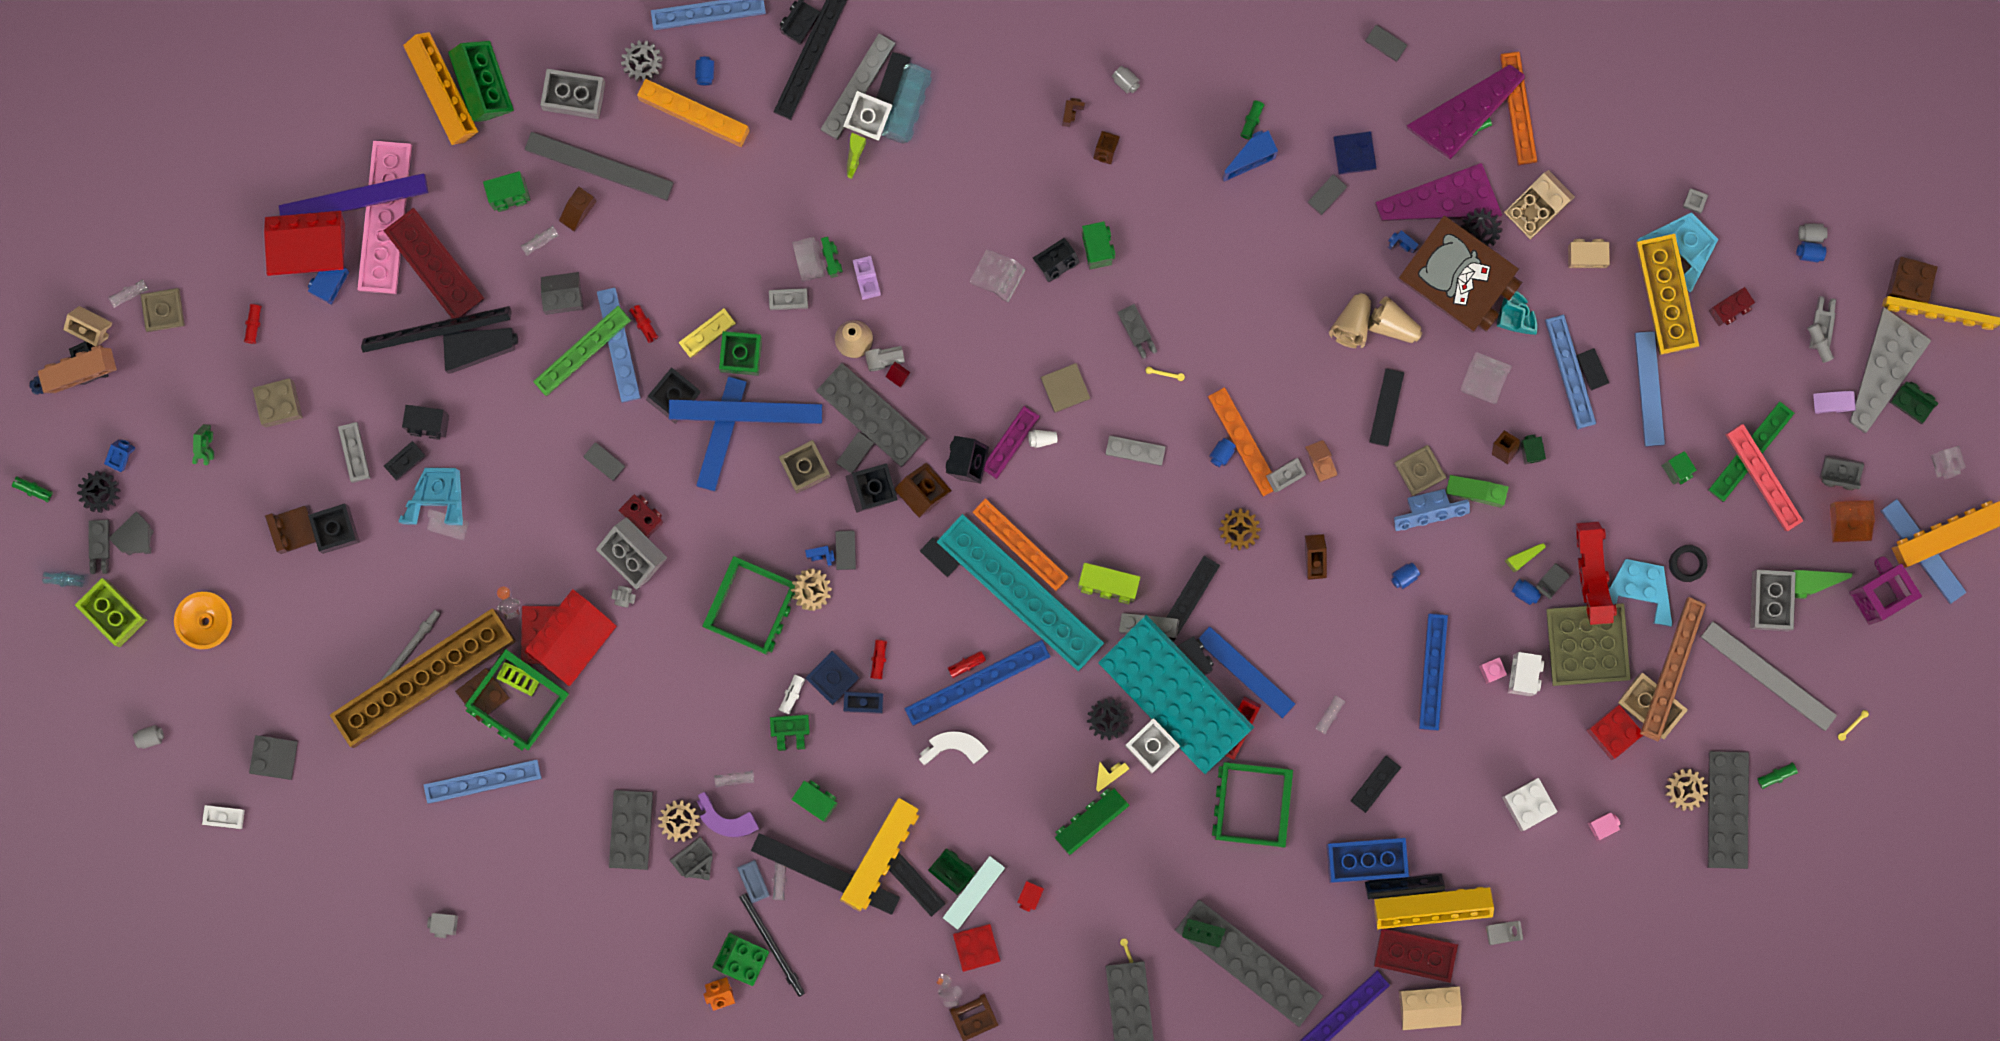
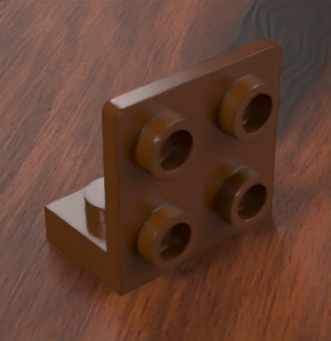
[265,506,316,554]

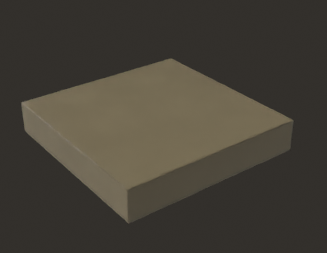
[140,288,185,332]
[1041,363,1090,413]
[1394,445,1446,497]

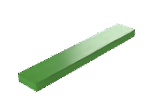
[533,306,632,396]

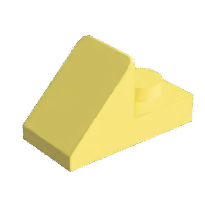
[1096,762,1129,792]

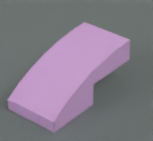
[853,256,881,300]
[1813,391,1856,414]

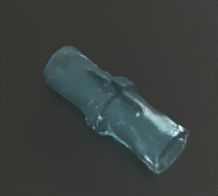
[42,572,84,587]

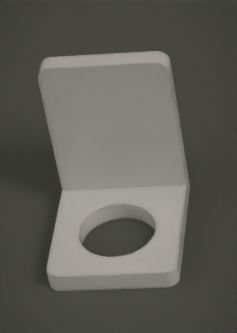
[1486,921,1523,945]

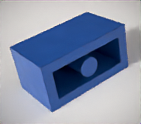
[308,268,349,305]

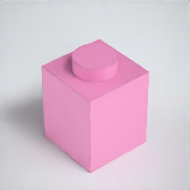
[1479,657,1507,684]
[1588,812,1621,841]

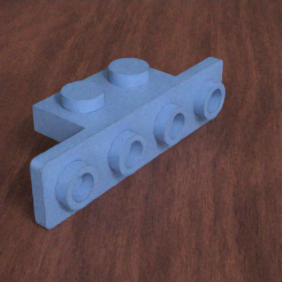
[1394,489,1470,531]

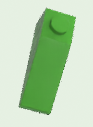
[1446,475,1509,508]
[1790,570,1852,599]

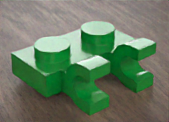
[821,237,843,278]
[192,424,214,465]
[770,715,810,751]

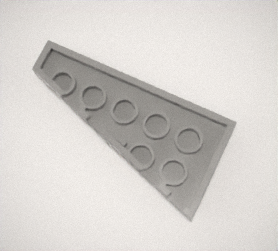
[1849,308,1931,433]

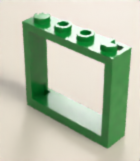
[702,556,795,655]
[464,648,569,751]
[1212,762,1293,848]

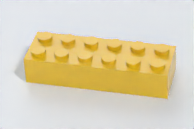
[1636,234,1699,355]

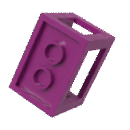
[1849,556,1922,625]

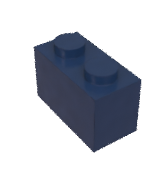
[843,692,884,714]

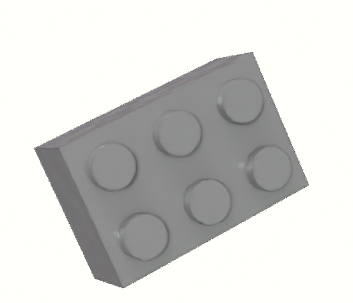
[540,69,605,119]
[596,517,667,590]
[1750,570,1795,631]

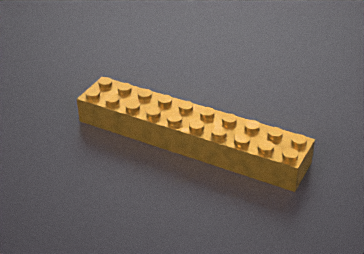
[330,608,516,748]

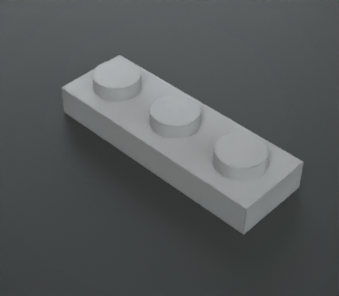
[338,422,371,483]
[1105,436,1165,466]
[1119,613,1179,639]

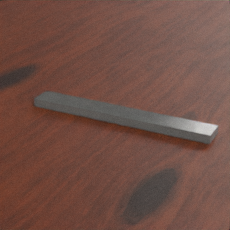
[525,132,674,201]

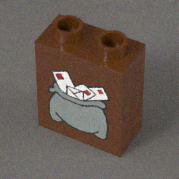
[1398,215,1522,333]

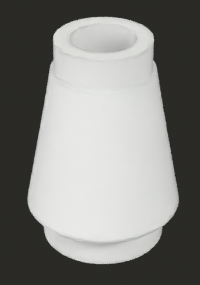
[1028,430,1057,448]

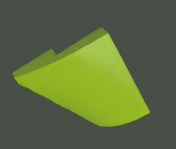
[847,133,866,179]

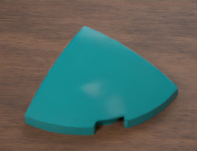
[1496,291,1537,335]

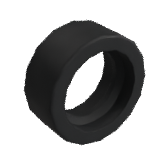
[1669,545,1708,582]

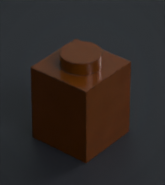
[1492,430,1520,465]

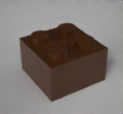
[1886,257,1938,303]

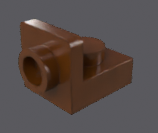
[1062,98,1085,127]
[1093,131,1120,164]

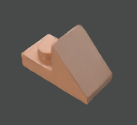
[1305,440,1338,483]

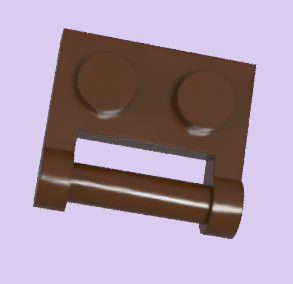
[949,993,999,1041]

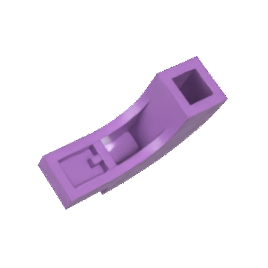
[697,792,760,837]

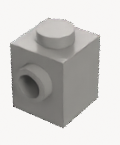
[427,913,458,938]

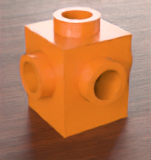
[703,977,735,1011]

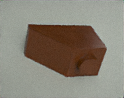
[559,186,597,232]
[1305,534,1327,580]

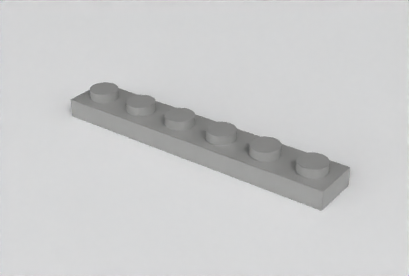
[821,34,895,140]

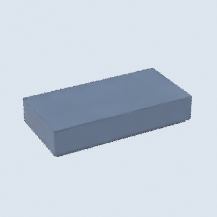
[737,860,770,904]

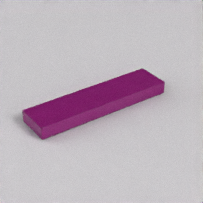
[984,406,1040,480]

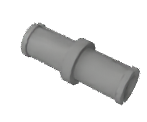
[1807,323,1834,363]

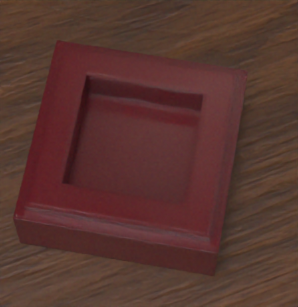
[885,362,911,388]

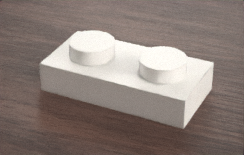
[202,805,245,829]

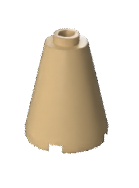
[1329,293,1371,348]
[1368,296,1422,343]
[835,320,873,358]

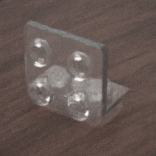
[970,250,1026,302]
[1460,352,1512,404]

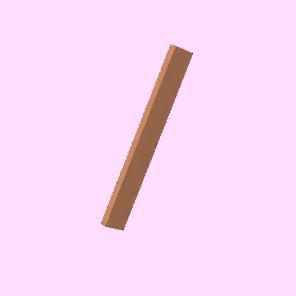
[1640,597,1706,742]

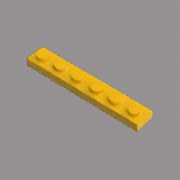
[1882,296,2000,330]

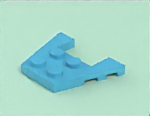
[1637,212,1719,293]
[398,468,463,526]
[1609,559,1672,627]

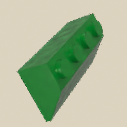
[448,41,514,122]
[1055,788,1130,856]

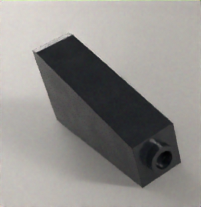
[443,328,518,374]

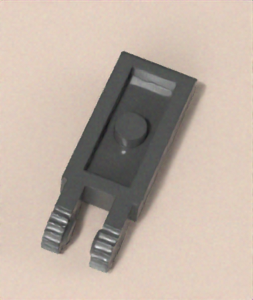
[1117,304,1157,359]
[89,520,110,574]

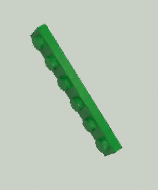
[1708,401,1795,502]

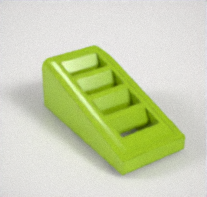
[1505,543,1545,572]
[496,661,540,696]

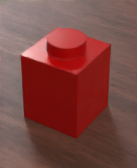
[1017,881,1044,912]

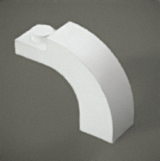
[919,732,988,766]

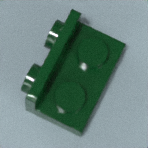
[1890,382,1938,424]
[1182,918,1226,947]

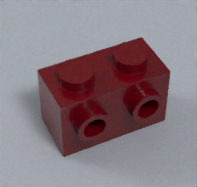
[1709,287,1755,326]
[618,494,663,538]

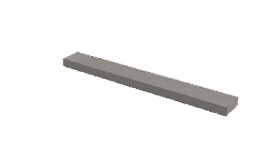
[1701,622,1837,731]

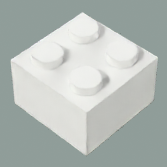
[843,91,893,141]
[1508,652,1544,696]
[1125,718,1180,774]
[1502,778,1557,831]

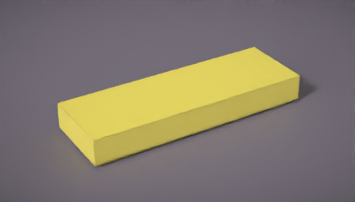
[679,308,736,358]

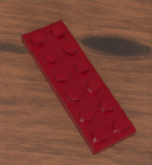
[383,208,485,319]

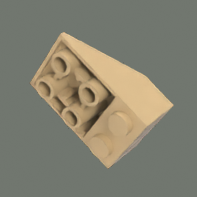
[1504,170,1575,239]

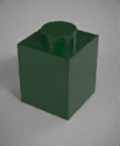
[1520,434,1546,465]

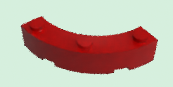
[1576,522,1617,625]

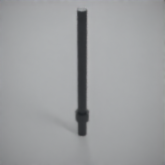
[739,893,805,997]

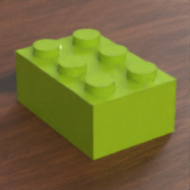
[1078,563,1140,605]
[75,578,147,647]

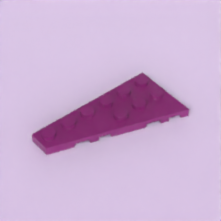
[1406,65,1525,160]
[1375,163,1502,221]

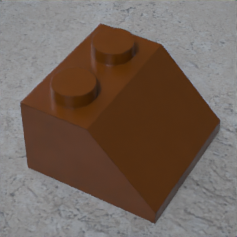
[895,462,952,518]

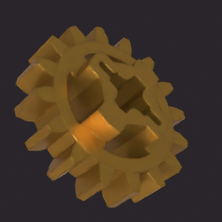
[1219,508,1261,551]

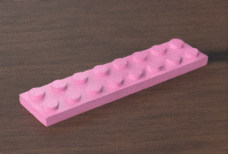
[358,141,412,294]

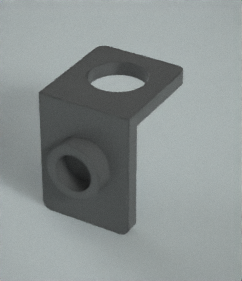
[1536,563,1570,599]

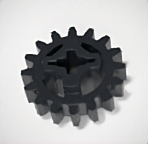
[1461,207,1503,247]
[77,471,121,513]
[1087,699,1129,741]

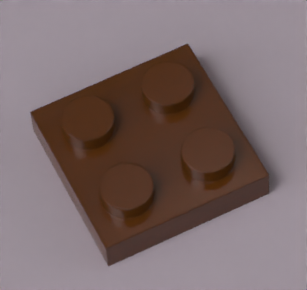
[455,668,510,722]

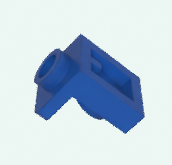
[1388,230,1419,253]
[104,439,135,472]
[805,546,835,567]

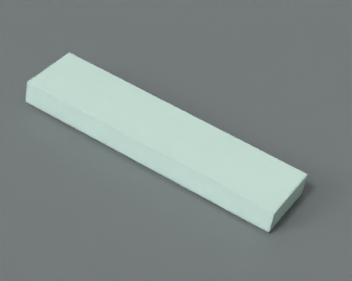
[943,856,1005,929]

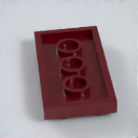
[1374,929,1458,983]

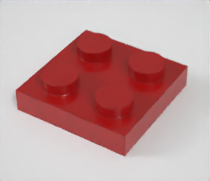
[953,924,1000,972]

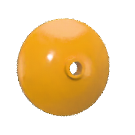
[174,592,232,649]

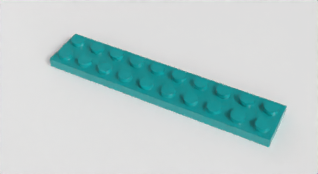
[937,514,1104,672]

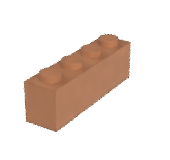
[38,345,117,393]

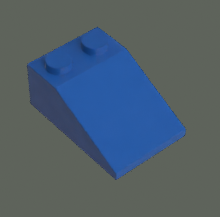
[1222,130,1278,182]

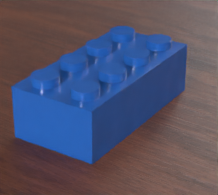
[1326,838,1409,883]

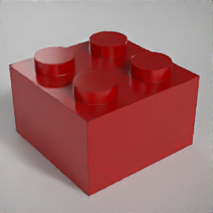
[1586,704,1643,760]

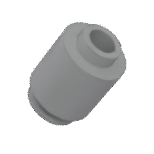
[1112,66,1140,94]
[1798,224,1827,243]
[133,725,164,749]

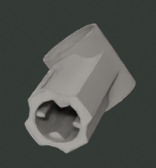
[865,346,905,371]

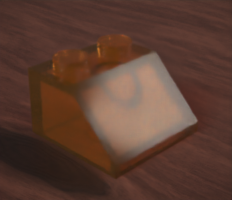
[1830,500,1875,543]

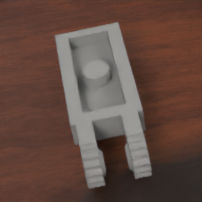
[1809,296,1836,349]

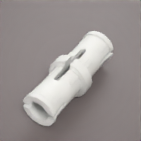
[778,675,805,715]

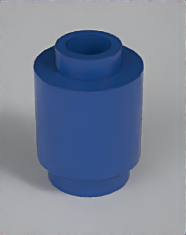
[695,56,714,86]
[1796,241,1826,263]
[1209,438,1236,468]
[1391,562,1420,590]
[1511,579,1541,605]

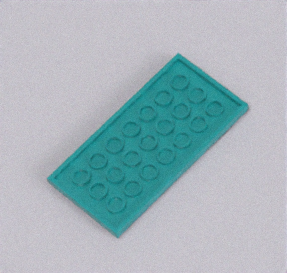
[1098,615,1254,774]

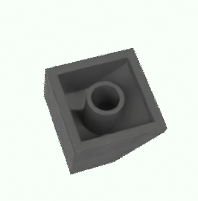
[541,272,584,315]
[249,735,298,780]

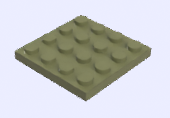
[1546,603,1630,686]

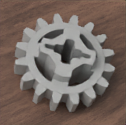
[621,40,663,82]

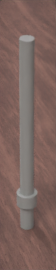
[379,610,440,682]

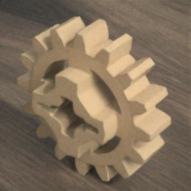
[791,569,832,611]
[1665,769,1708,811]
[658,800,700,842]

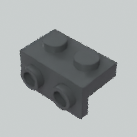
[1820,455,1864,491]

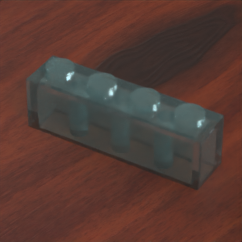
[882,63,932,144]

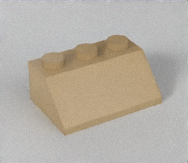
[1618,673,1688,740]
[1399,986,1462,1030]

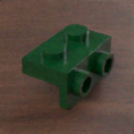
[928,848,976,895]

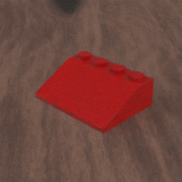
[264,211,345,276]
[523,589,617,687]

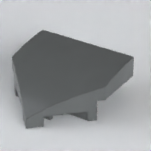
[109,511,154,555]
[669,836,713,880]

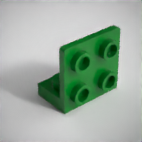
[713,932,769,986]

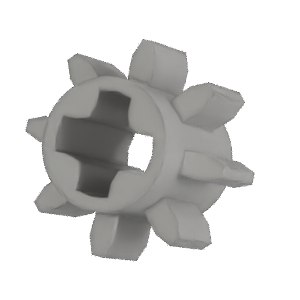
[611,586,636,608]

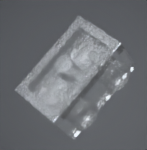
[427,509,469,540]

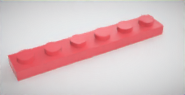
[1725,424,1803,531]

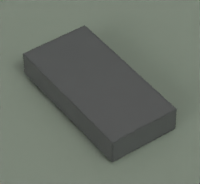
[1365,25,1407,62]
[1308,174,1347,216]
[836,432,874,473]
[583,442,625,481]
[835,531,856,570]

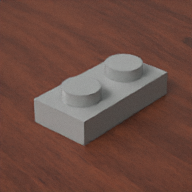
[769,289,808,310]
[1266,458,1306,493]

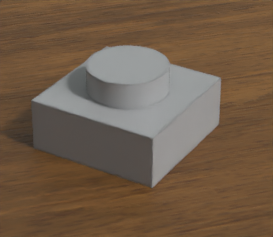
[1683,188,1708,214]

